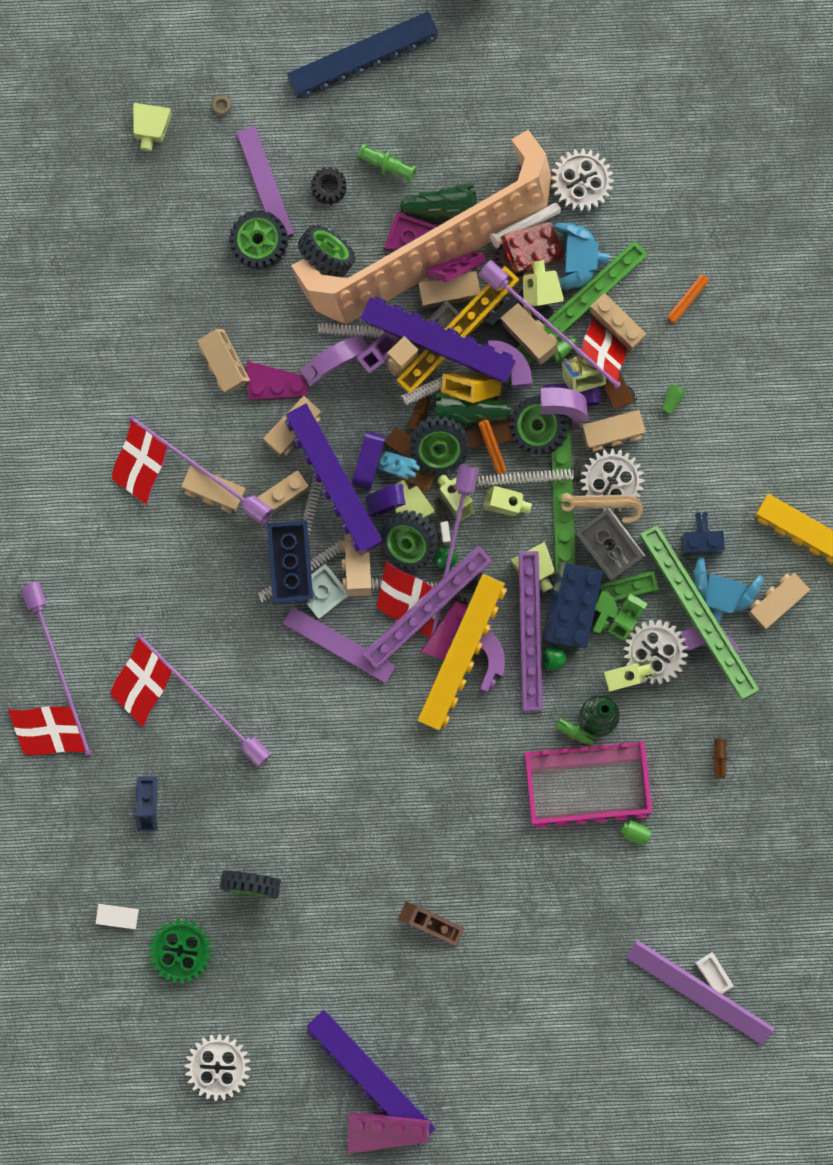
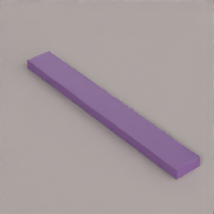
[362,546,492,669]
[518,551,543,711]
[626,940,774,1045]

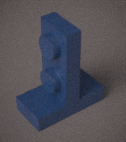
[135,777,158,831]

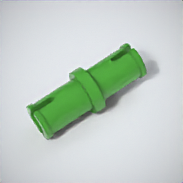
[554,717,595,747]

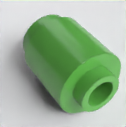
[620,820,651,845]

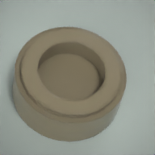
[212,96,232,116]

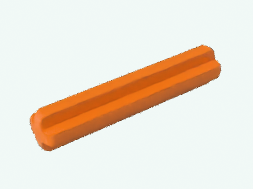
[667,274,709,324]
[478,420,507,475]

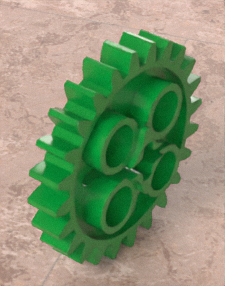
[147,918,213,984]

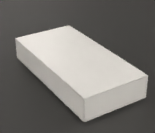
[440,521,451,547]
[96,904,139,929]
[695,952,734,994]

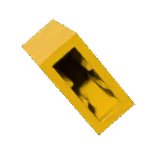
[441,372,502,403]

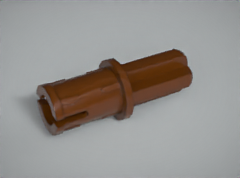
[406,392,432,431]
[712,738,728,779]

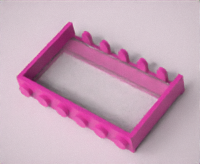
[524,741,652,828]

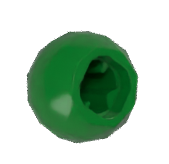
[433,546,457,570]
[542,646,567,671]

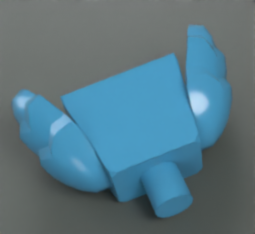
[554,222,609,290]
[693,557,764,622]

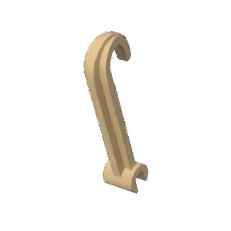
[561,493,643,523]

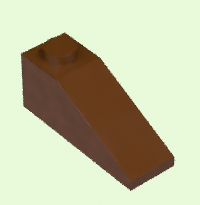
[398,902,464,946]

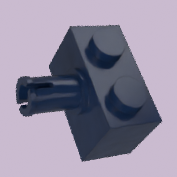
[681,512,725,555]

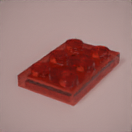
[501,221,565,273]

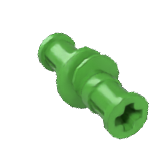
[357,143,417,182]

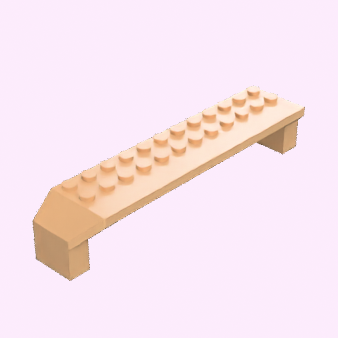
[291,130,551,325]

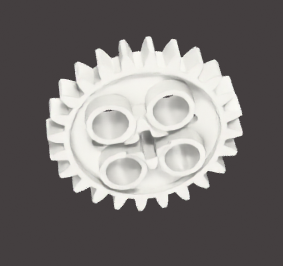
[551,149,614,212]
[580,449,645,512]
[624,620,689,684]
[185,1034,251,1101]

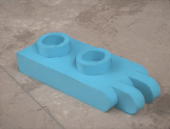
[377,451,420,480]

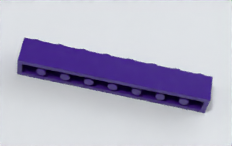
[360,296,516,384]
[284,403,382,555]
[306,1010,436,1145]

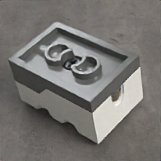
[576,508,645,580]

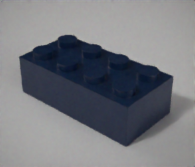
[267,520,314,606]
[543,561,603,649]

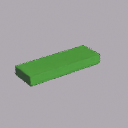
[599,571,659,602]

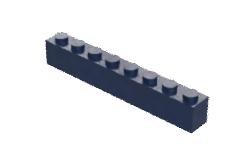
[287,11,438,99]

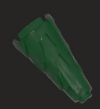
[400,183,477,220]
[435,392,511,428]
[579,696,620,736]

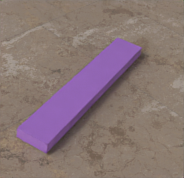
[237,126,294,237]
[283,607,396,684]

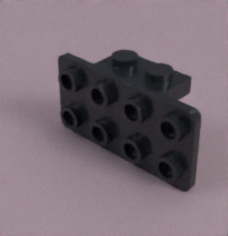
[473,289,553,348]

